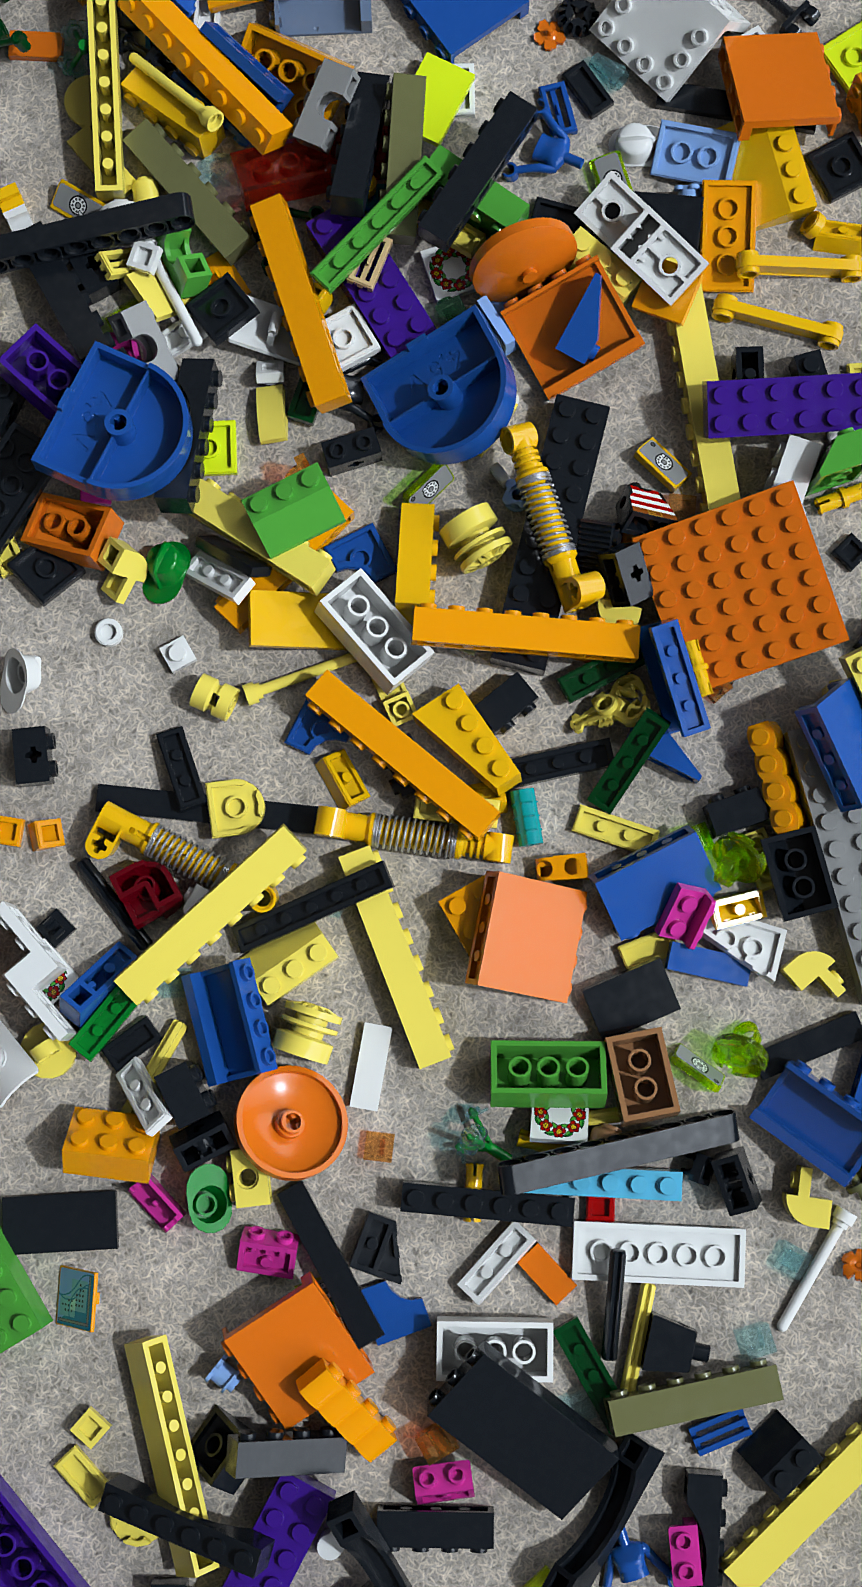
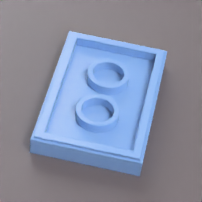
[650,119,741,185]

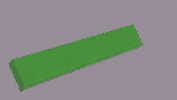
[310,155,445,294]

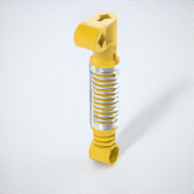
[500,421,605,614]
[85,801,279,913]
[314,806,514,864]

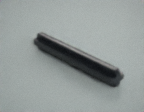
[75,857,153,951]
[601,1248,626,1361]

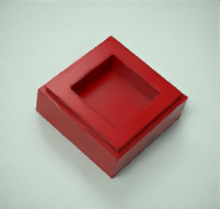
[585,1196,615,1222]

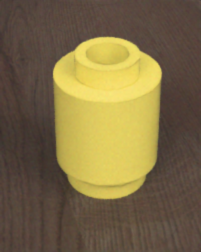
[132,176,160,202]

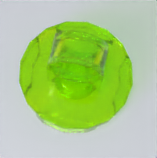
[712,832,767,887]
[711,1021,769,1078]

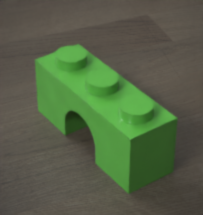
[155,228,212,299]

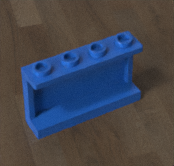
[171,21,295,148]
[640,619,711,737]
[794,677,862,812]
[588,824,722,941]
[181,958,278,1087]
[749,1059,862,1187]

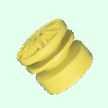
[439,502,513,574]
[272,1000,343,1065]

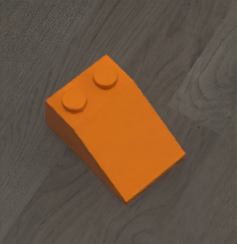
[20,492,124,571]

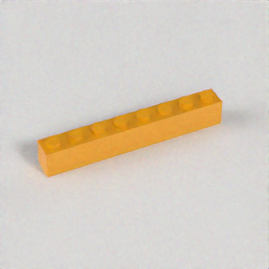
[116,0,293,155]
[249,193,352,414]
[411,603,641,663]
[305,670,500,842]

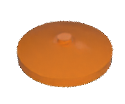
[469,217,577,302]
[234,1065,348,1181]

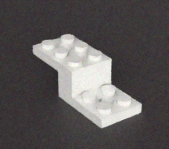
[574,171,710,306]
[0,901,77,1041]

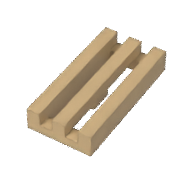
[347,237,393,293]

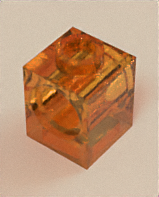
[415,1423,460,1466]

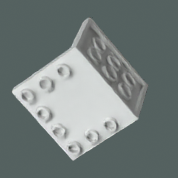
[589,0,751,102]

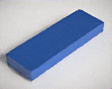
[665,941,751,987]

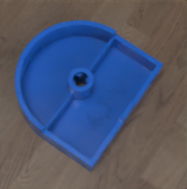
[360,304,517,465]
[31,341,193,501]

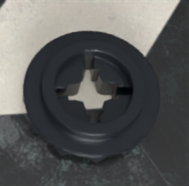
[556,0,599,38]

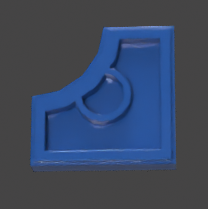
[324,523,397,584]
[284,699,350,755]
[361,1280,432,1346]

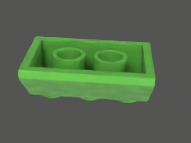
[805,427,862,497]
[241,462,347,559]

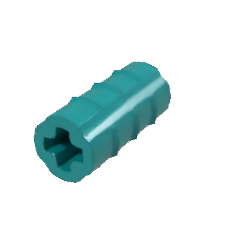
[510,788,544,847]

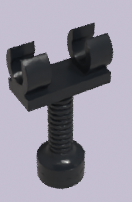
[767,0,821,34]
[118,27,179,83]

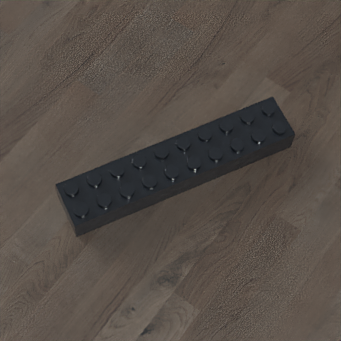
[490,394,610,676]

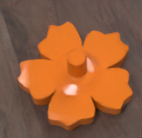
[533,19,566,51]
[841,1248,862,1282]

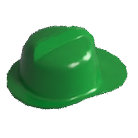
[142,541,191,604]
[186,1164,232,1233]

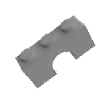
[292,58,361,155]
[107,300,180,381]

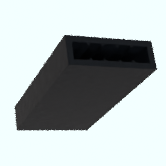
[427,1340,619,1520]

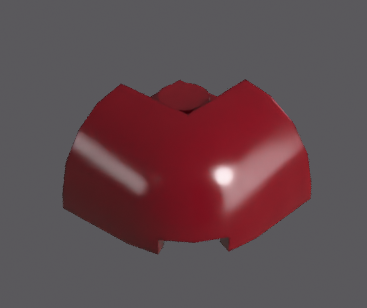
[109,859,184,930]

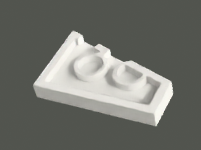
[702,919,787,984]

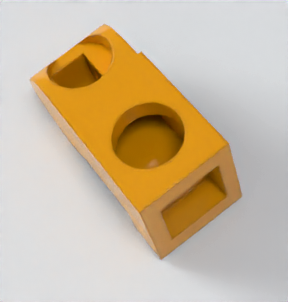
[535,853,589,882]

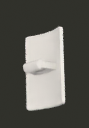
[227,295,301,366]
[0,1020,39,1108]

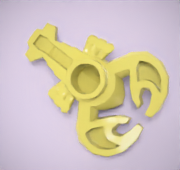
[570,674,650,734]

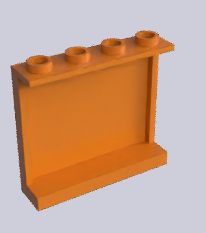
[718,32,842,141]
[500,254,645,401]
[465,871,588,1003]
[221,1272,375,1431]

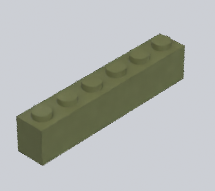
[378,73,426,246]
[122,118,256,266]
[603,1358,784,1437]

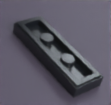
[195,535,272,577]
[156,726,208,813]

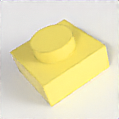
[70,1406,112,1449]

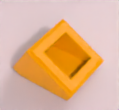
[28,818,65,852]

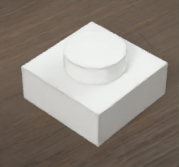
[126,241,163,276]
[256,360,285,385]
[159,635,198,674]

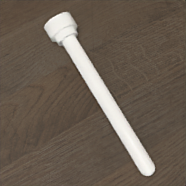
[133,237,203,347]
[777,1205,857,1332]

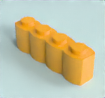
[747,721,807,835]
[296,1358,397,1463]

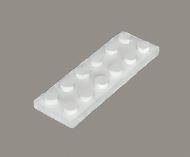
[571,1220,746,1288]

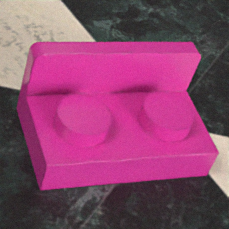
[655,882,716,950]
[236,1226,300,1279]
[412,1460,475,1505]
[668,1516,703,1587]

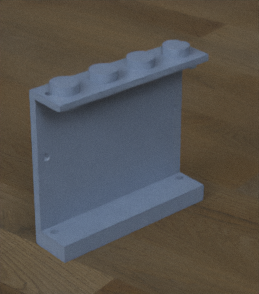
[269,0,372,37]

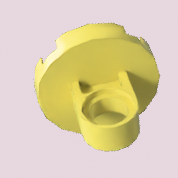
[21,1023,77,1079]

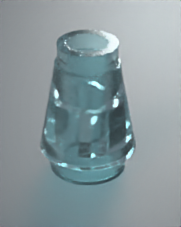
[589,53,629,91]

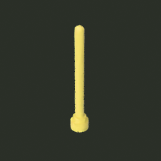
[129,52,224,132]
[242,653,358,706]

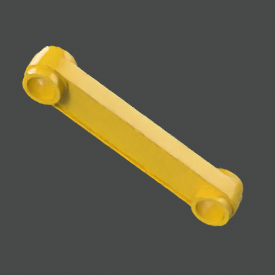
[735,250,862,283]
[712,293,844,350]

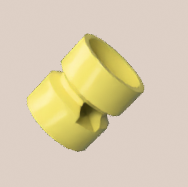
[189,673,240,722]

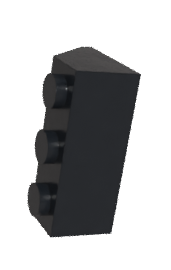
[760,825,839,922]

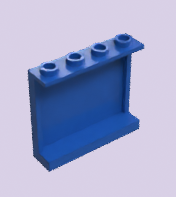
[400,0,530,64]

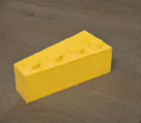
[120,67,226,160]
[395,503,440,626]
[412,683,522,796]

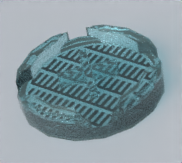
[198,153,248,205]

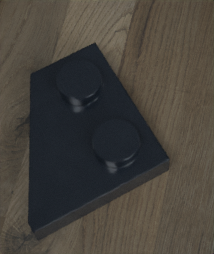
[348,1210,402,1285]

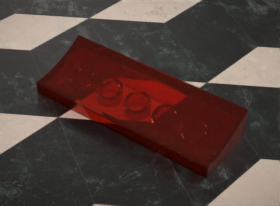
[230,126,388,212]

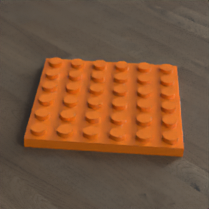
[632,480,850,688]

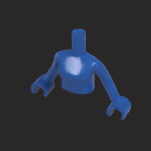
[502,98,584,182]
[602,1527,673,1587]

